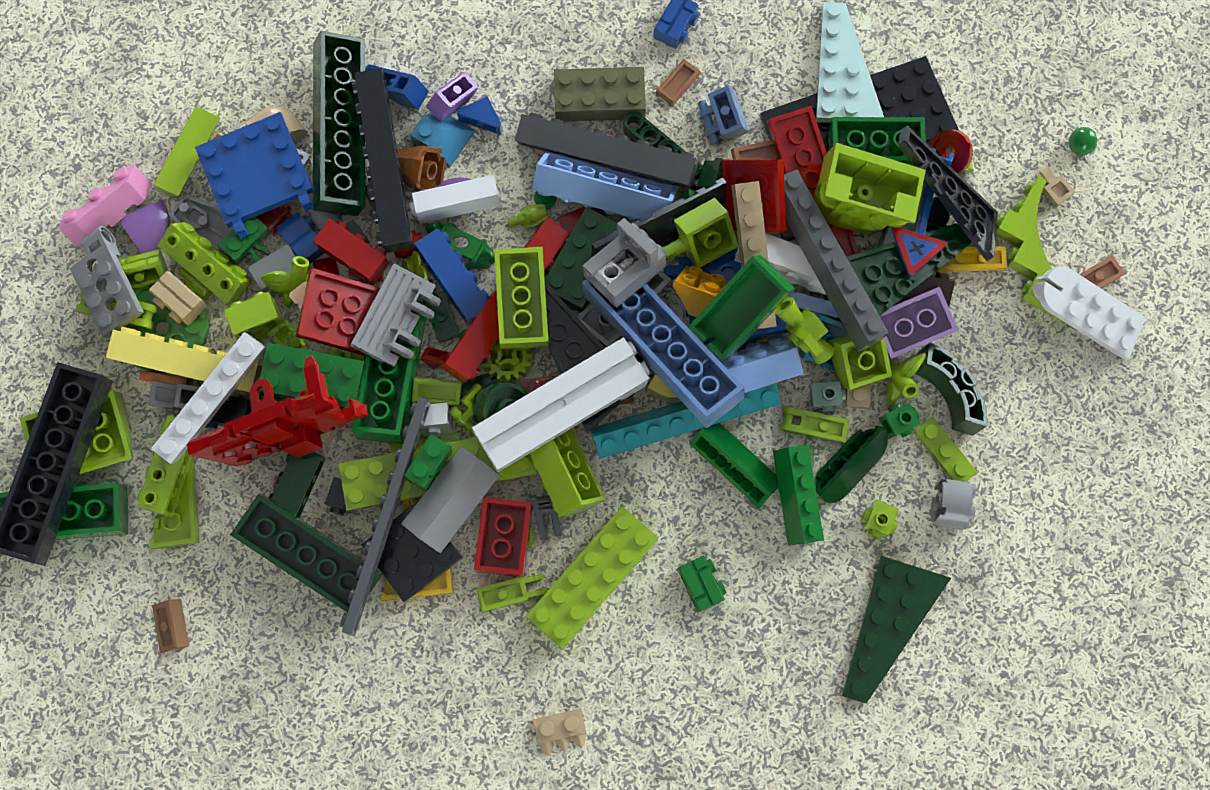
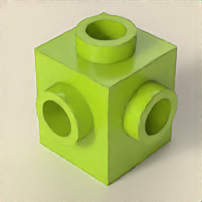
[861,500,899,540]

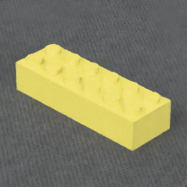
[106,327,262,392]

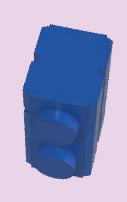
[653,0,700,49]

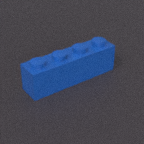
[413,228,489,323]

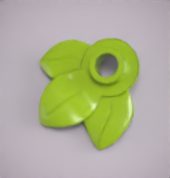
[402,251,428,281]

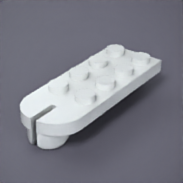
[1032,267,1146,359]

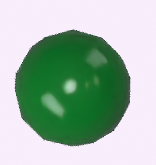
[1068,127,1097,156]

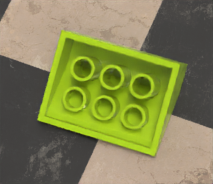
[19,390,133,475]

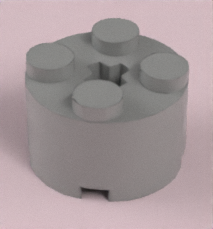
[930,478,976,530]

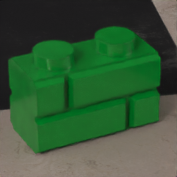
[404,434,453,491]
[677,556,727,613]

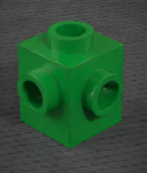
[878,402,920,439]

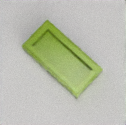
[412,377,462,406]

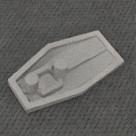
[169,193,234,263]

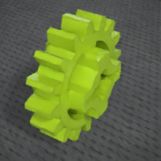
[481,342,532,383]

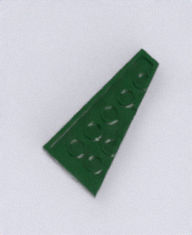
[847,223,972,316]
[842,556,951,704]

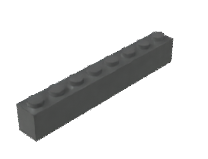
[515,113,699,189]
[784,170,889,352]

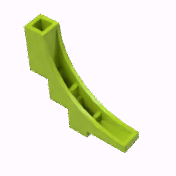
[996,176,1067,324]

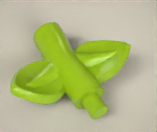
[260,256,309,307]
[886,353,926,408]

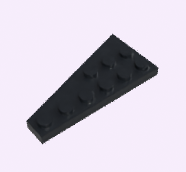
[898,126,998,262]
[591,178,727,258]
[545,282,628,434]

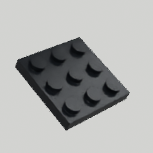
[361,500,463,603]

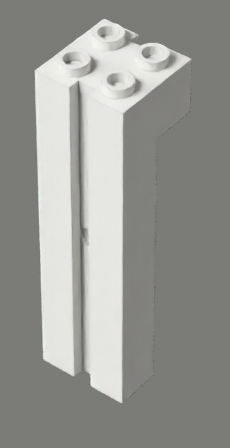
[472,337,650,472]

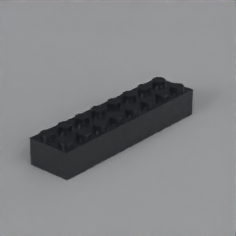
[0,362,113,566]

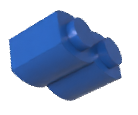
[276,212,324,264]

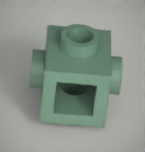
[809,378,846,413]

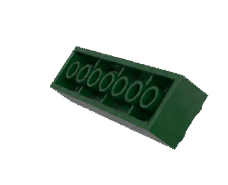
[313,31,366,216]

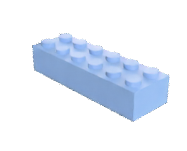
[532,150,678,221]

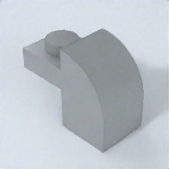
[148,381,200,411]

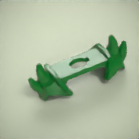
[425,222,495,271]

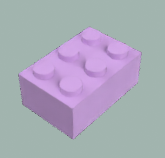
[880,287,959,359]

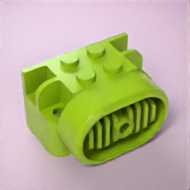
[814,143,926,234]

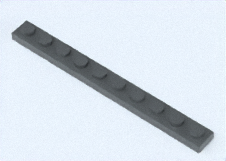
[340,397,430,637]

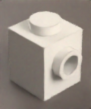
[422,402,452,437]

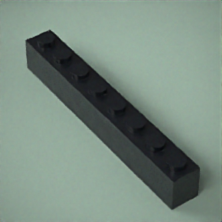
[352,68,414,253]

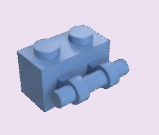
[697,85,749,145]

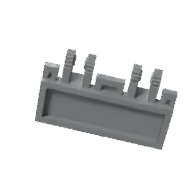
[350,263,441,367]

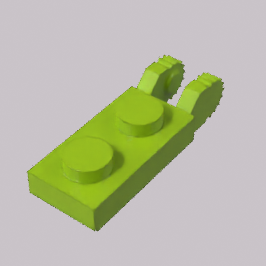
[476,574,547,613]

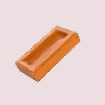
[139,371,194,386]

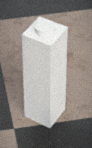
[409,175,501,224]

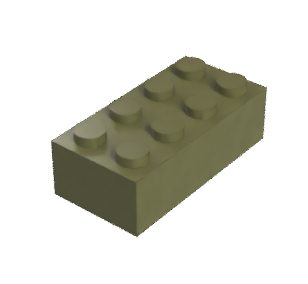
[554,67,646,122]

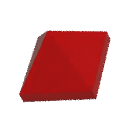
[313,257,339,276]
[420,347,449,369]

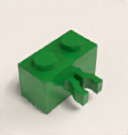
[218,217,271,266]

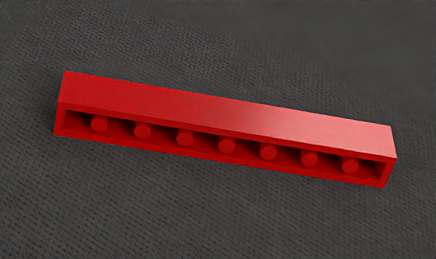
[440,217,570,384]

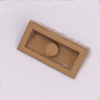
[152,599,189,653]

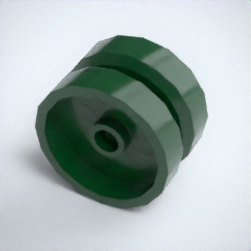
[472,382,528,424]

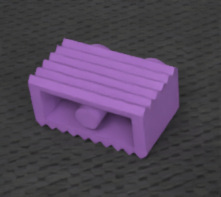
[426,72,478,122]

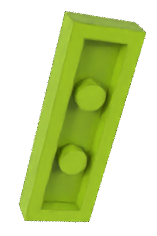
[914,416,978,482]

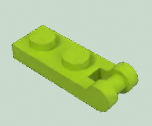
[779,407,849,444]

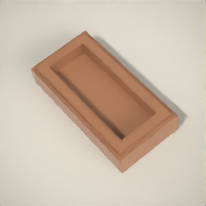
[656,59,701,106]

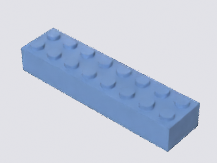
[582,274,745,429]

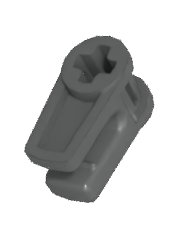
[531,495,562,540]

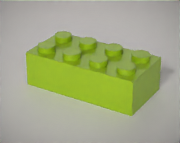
[494,247,548,349]
[530,428,606,518]

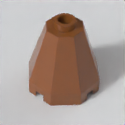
[397,146,446,192]

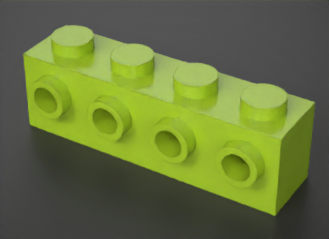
[157,222,252,304]
[137,415,200,517]

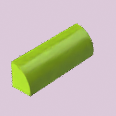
[153,106,221,198]

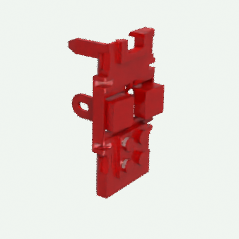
[187,356,368,467]

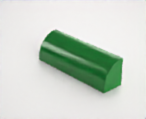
[689,423,779,508]

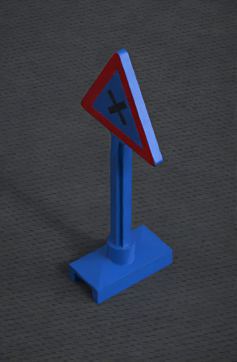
[891,148,954,277]

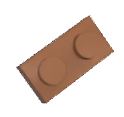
[1079,255,1126,289]

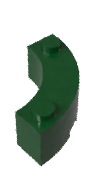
[915,343,987,436]

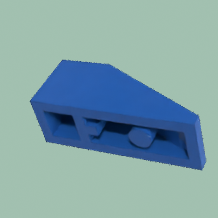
[365,64,429,110]

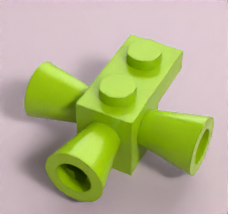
[775,297,835,364]

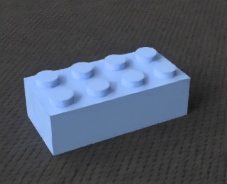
[716,335,803,393]

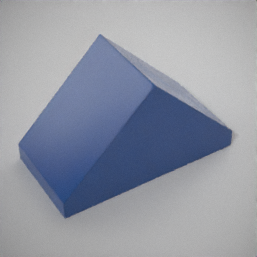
[457,96,502,135]

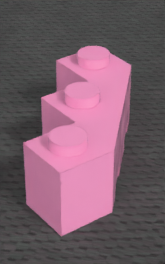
[58,165,152,247]

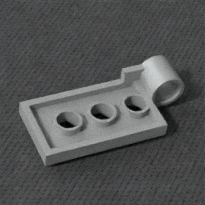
[70,226,144,338]

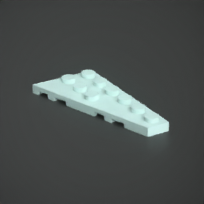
[816,2,884,123]

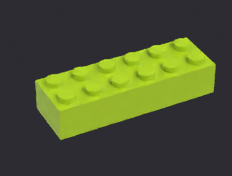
[526,506,659,650]

